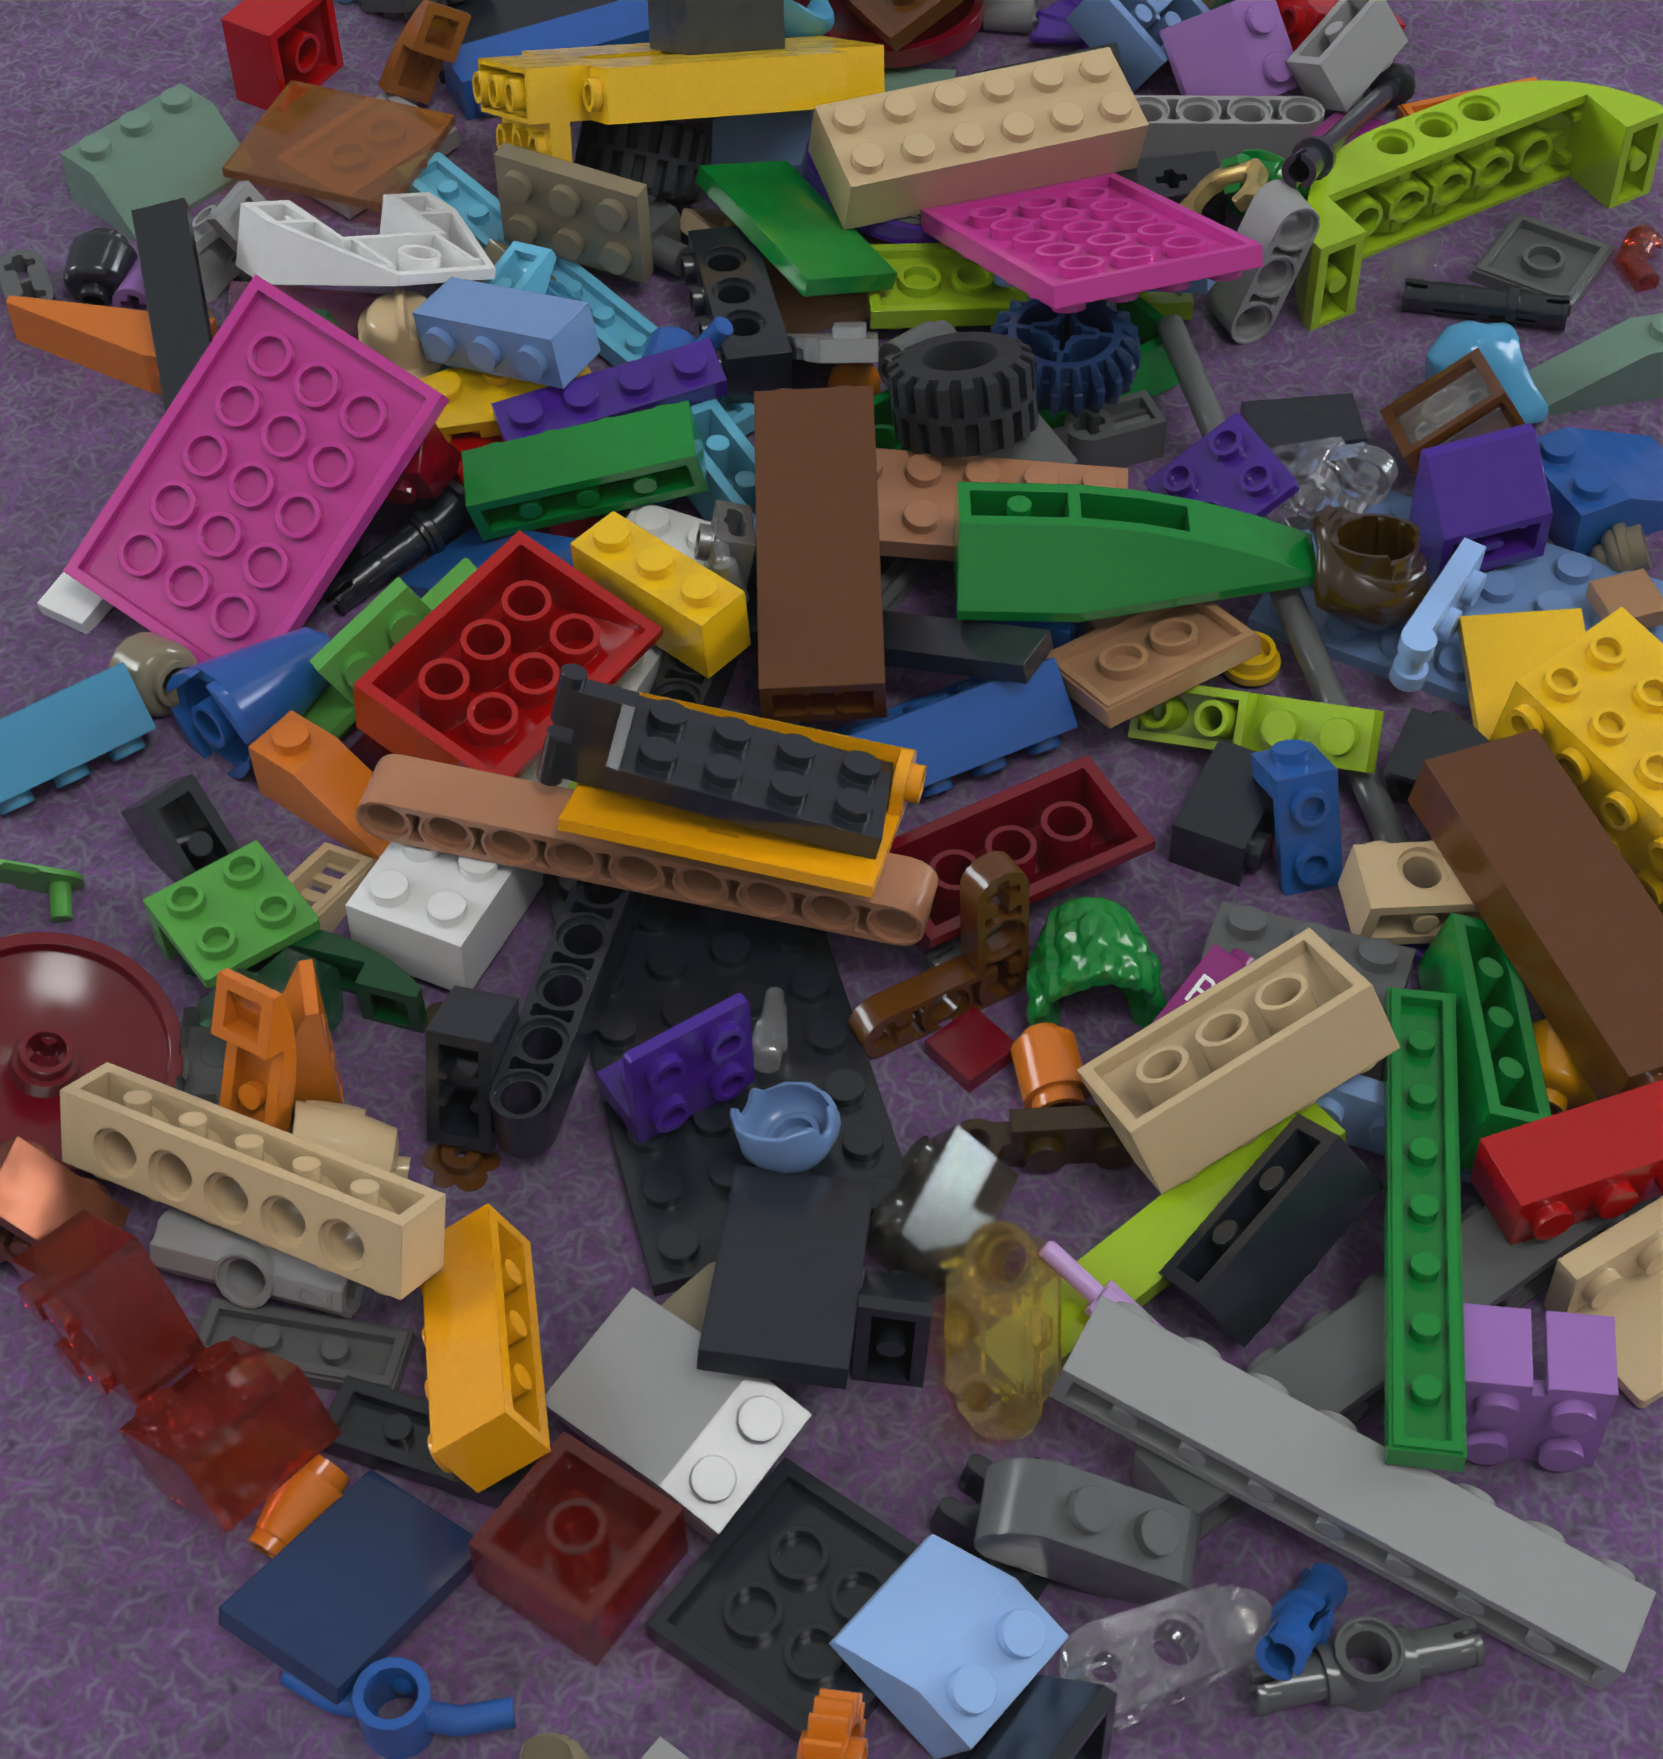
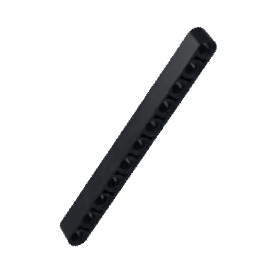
[489,652,739,1158]

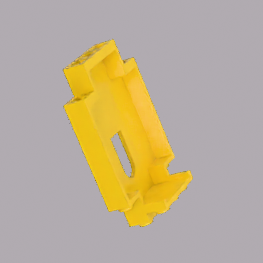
[472,36,885,163]

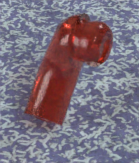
[1615,225,1663,293]

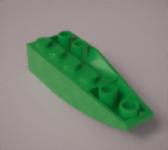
[953,482,1316,622]

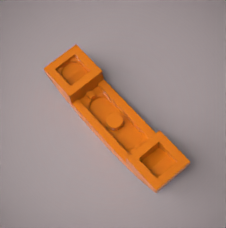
[211,968,297,1132]

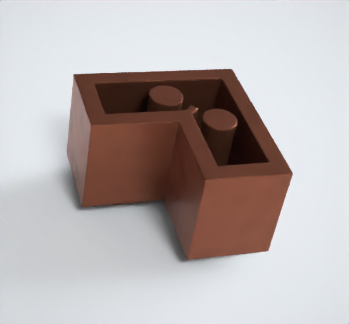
[0,1136,131,1294]

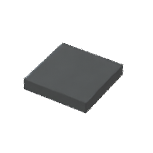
[1471,213,1615,317]

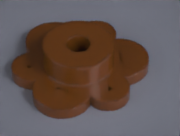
[422,1144,501,1192]

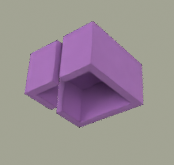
[1463,1303,1619,1472]

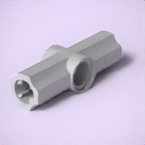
[149,1208,366,1318]

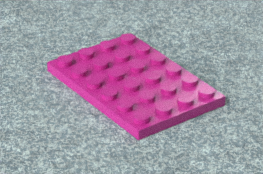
[920,172,1263,313]
[63,274,449,663]

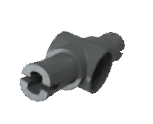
[1245,1616,1485,1717]

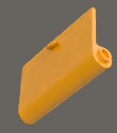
[557,689,927,898]

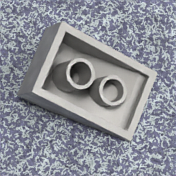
[545,1287,812,1543]

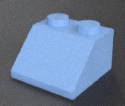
[829,1534,1069,1759]

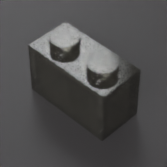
[865,1125,1019,1297]

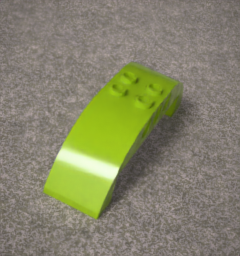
[1296,80,1663,331]

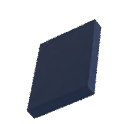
[218,1469,486,1705]

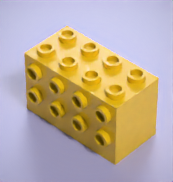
[1489,607,1663,915]

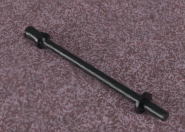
[1281,62,1416,189]

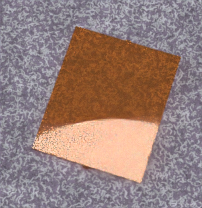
[222,80,456,212]

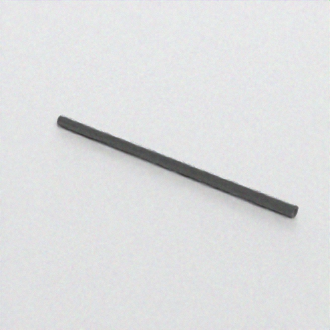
[1156,315,1410,843]

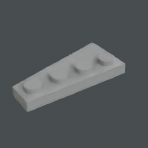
[787,322,878,363]

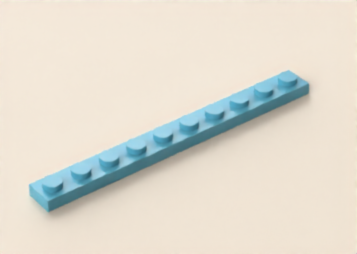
[397,152,754,436]

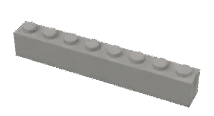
[1049,1295,1656,1692]

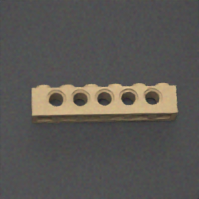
[60,1062,446,1300]

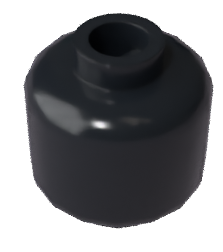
[63,228,138,306]

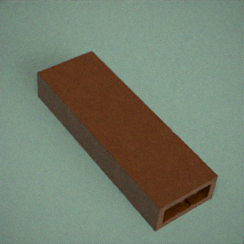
[754,385,887,723]
[1408,729,1663,1100]

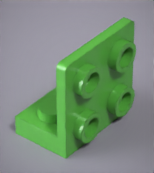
[143,840,320,988]

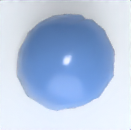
[729,1081,841,1173]

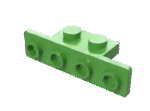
[302,558,478,740]

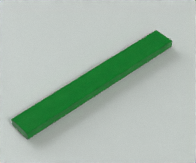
[1383,987,1467,1473]

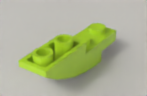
[1128,685,1384,774]

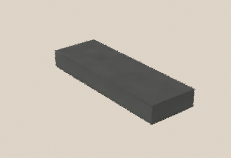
[187,1296,416,1391]

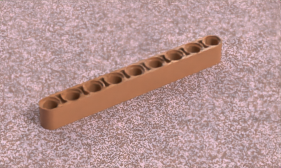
[356,754,939,946]

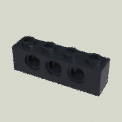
[680,226,792,404]

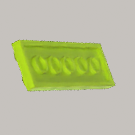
[865,242,1194,330]

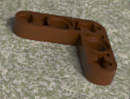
[848,851,1029,1058]

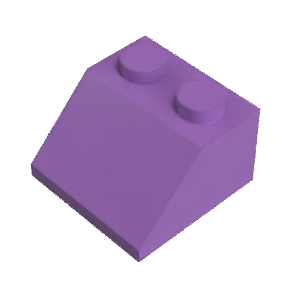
[1159,0,1299,96]

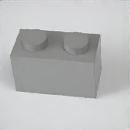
[1286,0,1408,112]

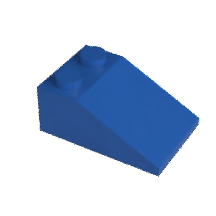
[1537,427,1663,556]

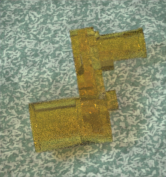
[944,1220,1062,1442]

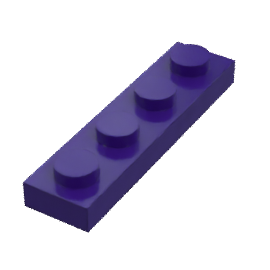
[491,338,729,442]

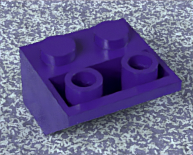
[1409,423,1553,581]

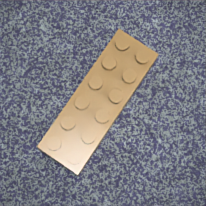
[808,47,1149,230]

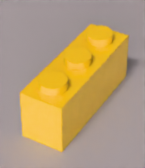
[570,511,751,679]

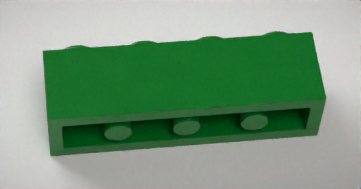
[461,400,709,541]
[1417,913,1552,1170]

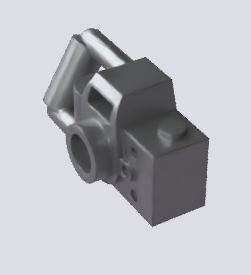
[694,500,756,605]

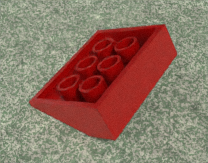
[353,530,663,778]

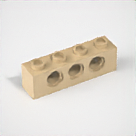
[1338,839,1484,945]

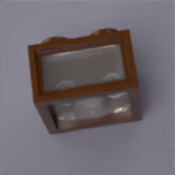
[1380,348,1526,477]

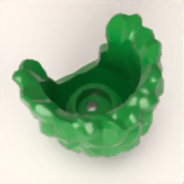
[1026,897,1167,1028]

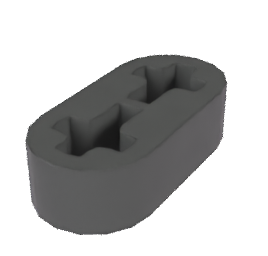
[0,249,56,301]

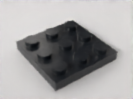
[645,1457,919,1744]

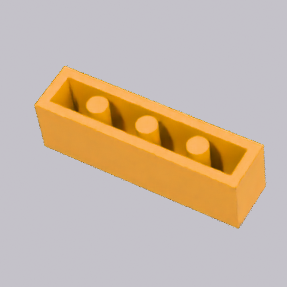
[419,1203,551,1493]

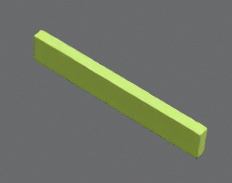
[976,1102,1346,1399]

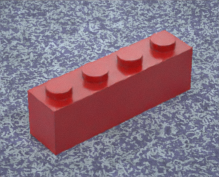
[1470,1080,1663,1246]

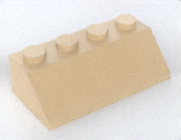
[1077,928,1400,1194]

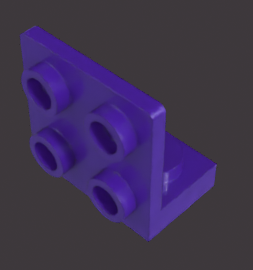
[1144,413,1300,518]
[596,993,755,1144]

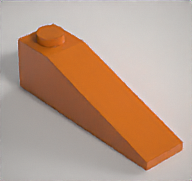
[6,295,218,394]

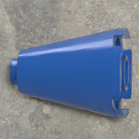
[167,627,332,779]

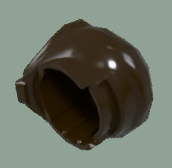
[1310,504,1431,631]

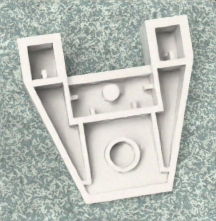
[236,192,496,289]

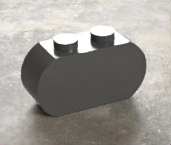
[974,1458,1201,1606]

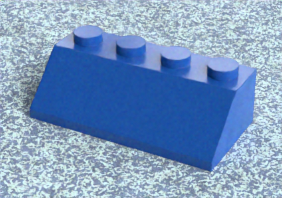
[828,657,1078,798]

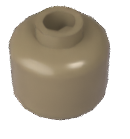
[109,632,197,717]

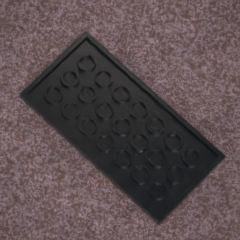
[543,873,924,1297]

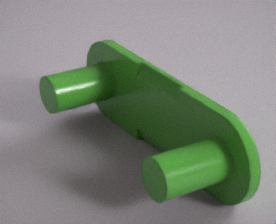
[0,859,84,923]

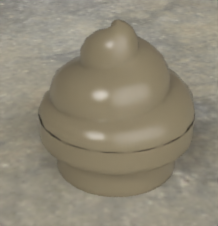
[1589,522,1651,573]

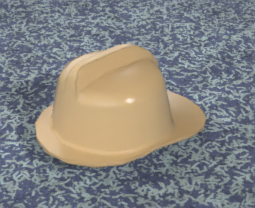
[358,286,444,378]

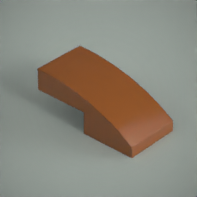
[378,0,471,105]

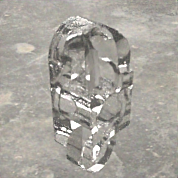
[1268,436,1398,531]
[1054,1582,1273,1732]

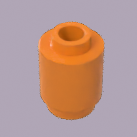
[1011,1023,1090,1109]

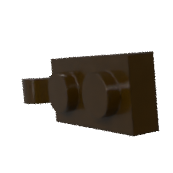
[960,1105,1134,1177]

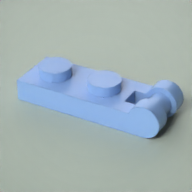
[1389,537,1487,692]

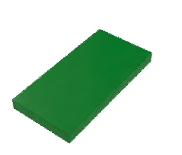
[695,161,897,297]

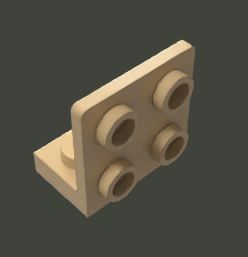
[1544,1196,1663,1408]

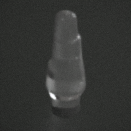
[752,987,788,1073]

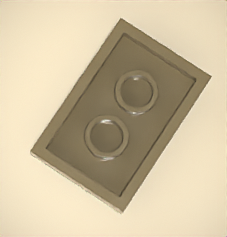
[493,142,654,283]

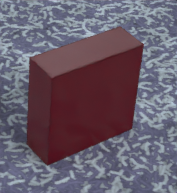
[925,1006,1014,1093]

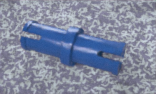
[1256,1563,1348,1681]

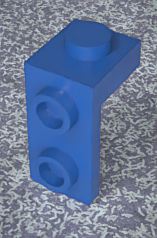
[1251,739,1343,896]

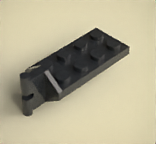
[536,664,893,859]

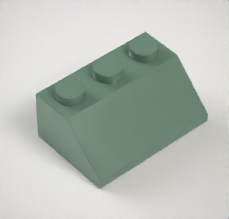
[60,83,255,242]

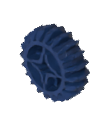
[991,296,1141,419]

